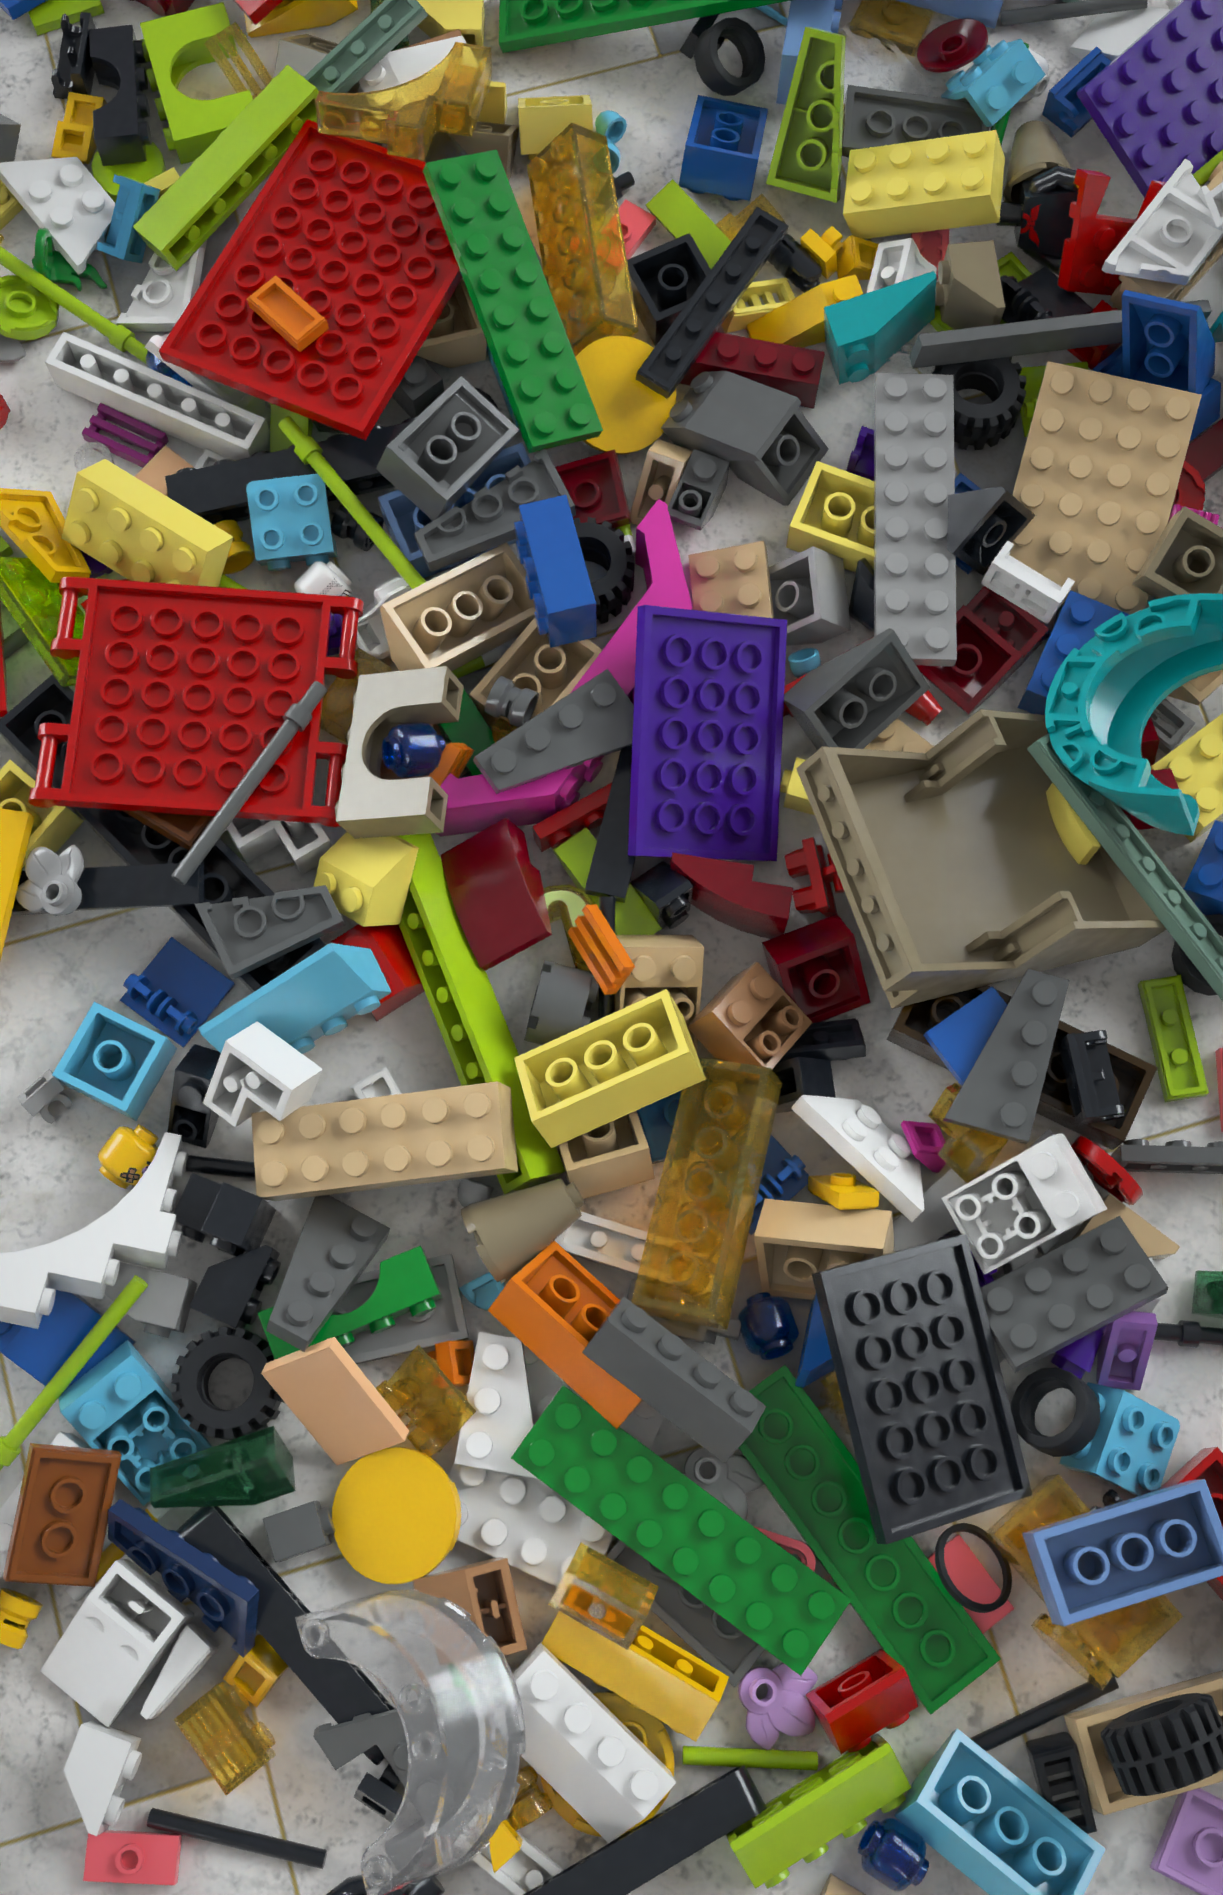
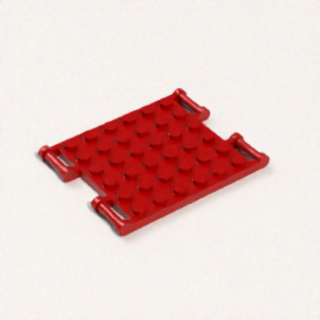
[28,577,364,827]

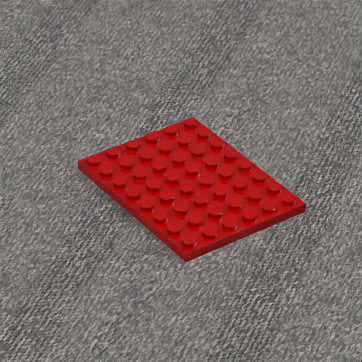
[159,119,463,441]

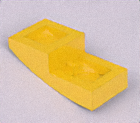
[51,92,108,165]

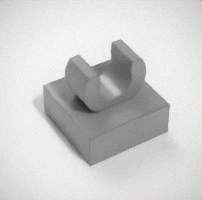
[18,1069,72,1124]

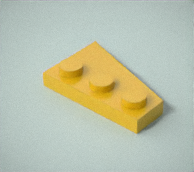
[0,488,91,583]

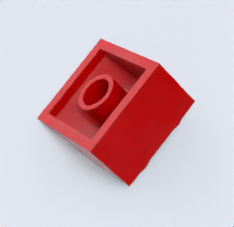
[327,924,424,1022]
[806,1649,918,1754]

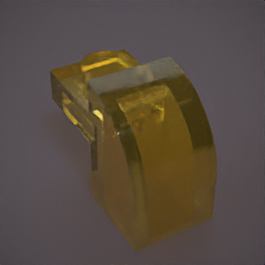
[928,1083,1008,1183]

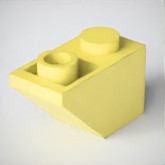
[417,0,485,54]

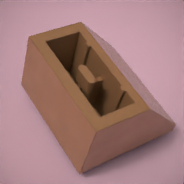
[687,961,812,1076]
[412,1557,527,1671]

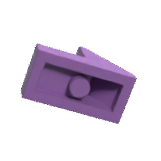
[1096,1311,1158,1391]

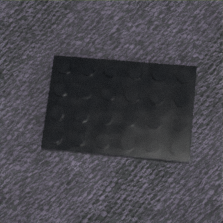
[812,1234,1033,1544]

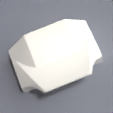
[866,238,937,293]

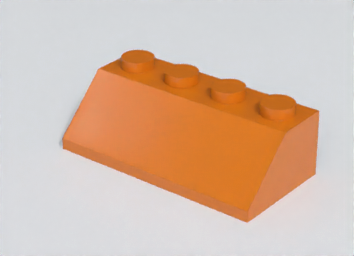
[488,1241,643,1429]

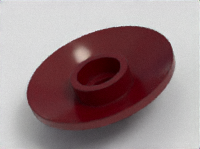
[917,19,988,73]

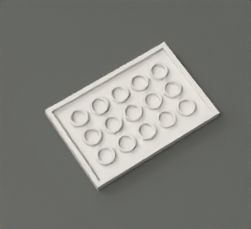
[448,1334,664,1593]

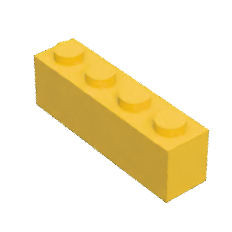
[542,1584,729,1742]

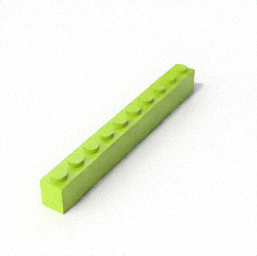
[398,833,565,1194]

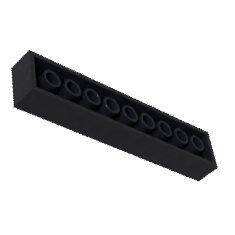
[0,672,326,993]

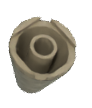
[1003,120,1071,203]
[461,1178,585,1283]

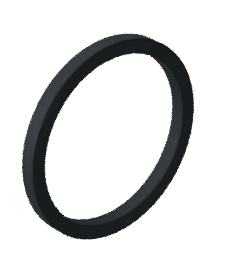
[935,1523,1012,1613]

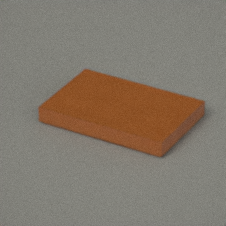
[3,1443,122,1587]

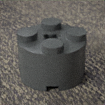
[524,960,599,1045]

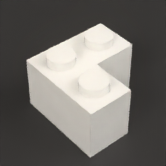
[226,818,332,876]
[203,1021,323,1127]

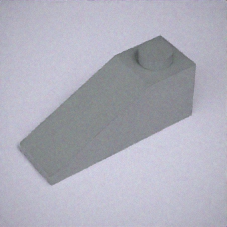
[104,1262,198,1338]

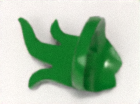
[32,228,107,291]

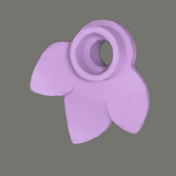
[738,1663,818,1750]

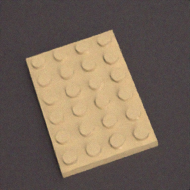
[1009,361,1202,615]

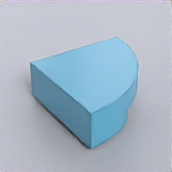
[459,1272,506,1311]

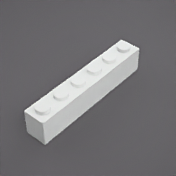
[45,332,270,461]

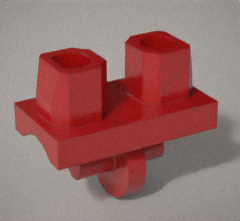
[784,837,845,917]

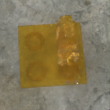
[376,1345,476,1457]

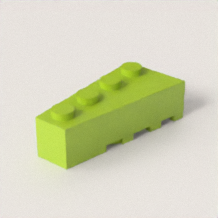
[766,27,846,203]

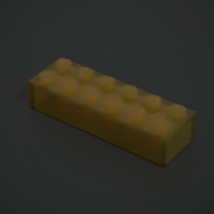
[527,123,639,357]
[631,1057,782,1330]

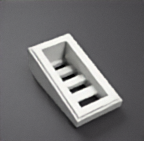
[140,1623,219,1720]

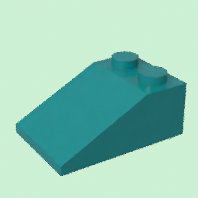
[824,271,937,385]

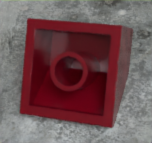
[762,914,871,1023]

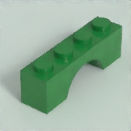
[258,1245,443,1359]

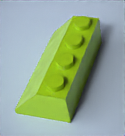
[726,1733,912,1889]

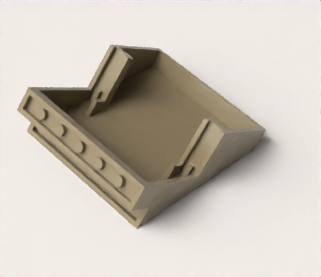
[796,709,1167,1009]

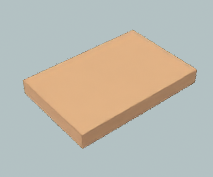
[261,1337,409,1465]

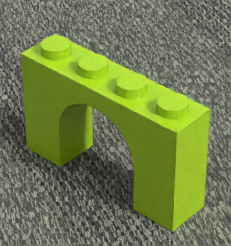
[140,2,253,164]

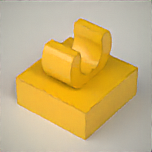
[800,226,843,279]

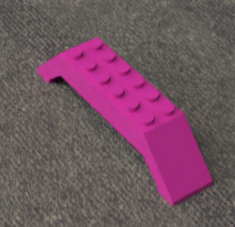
[436,499,693,837]

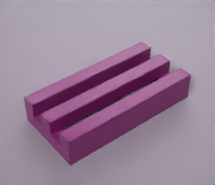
[82,403,169,468]

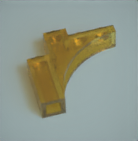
[315,42,492,161]

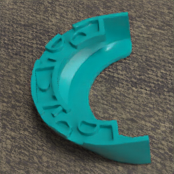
[1045,593,1223,836]

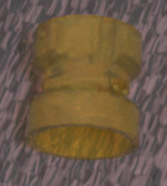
[492,1764,554,1831]

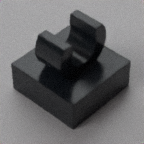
[679,14,726,59]
[354,1764,405,1822]

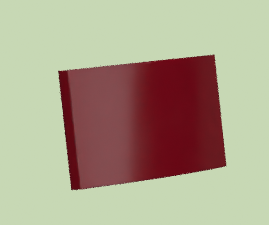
[916,586,1050,715]
[441,817,552,971]
[670,852,793,939]

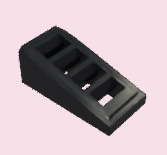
[1026,1732,1097,1834]

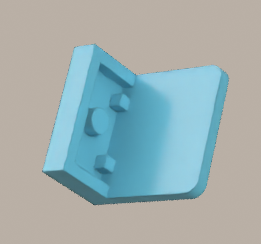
[941,39,1046,127]
[246,474,338,571]
[1059,1382,1180,1497]

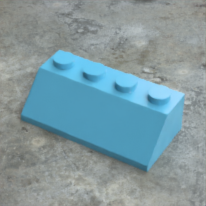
[198,943,392,1054]
[894,1728,1106,1895]

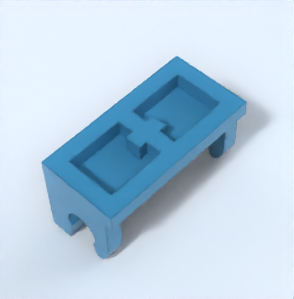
[96,174,160,263]

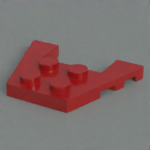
[1058,168,1166,296]

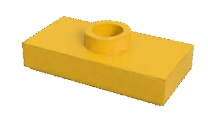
[808,1173,879,1210]

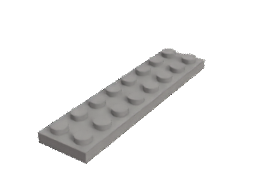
[874,373,957,666]

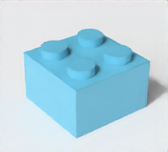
[52,1002,177,1121]

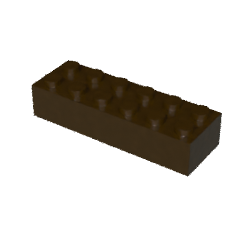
[886,985,1158,1150]

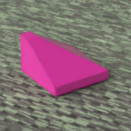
[900,1120,952,1173]

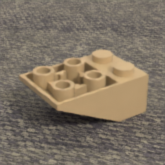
[615,935,704,1052]

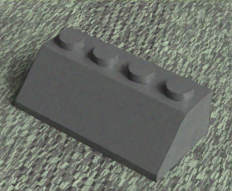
[582,1297,766,1463]

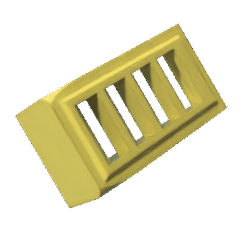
[721,278,795,333]

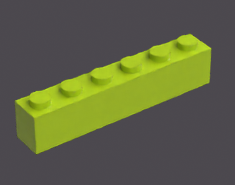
[133,64,330,271]

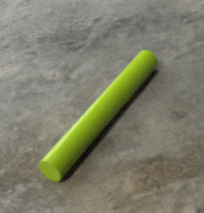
[682,1746,818,1771]

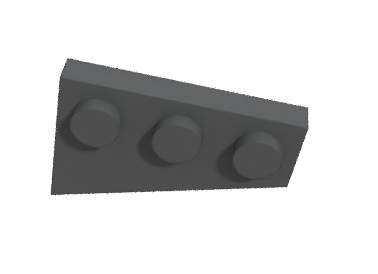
[195,885,345,980]

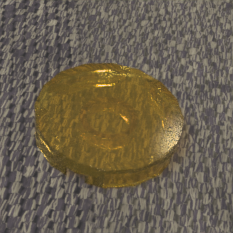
[1031,1613,1113,1690]

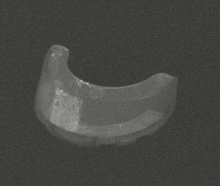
[295,1589,526,1895]

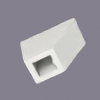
[63,1720,142,1836]

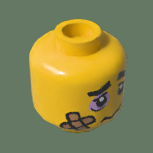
[98,1124,159,1189]

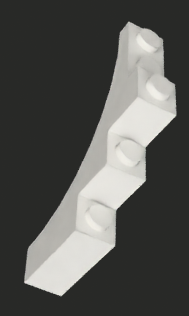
[0,1132,188,1329]

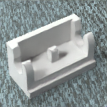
[981,541,1075,624]

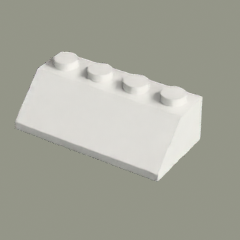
[478,1642,677,1843]

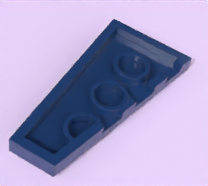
[108,1499,259,1658]

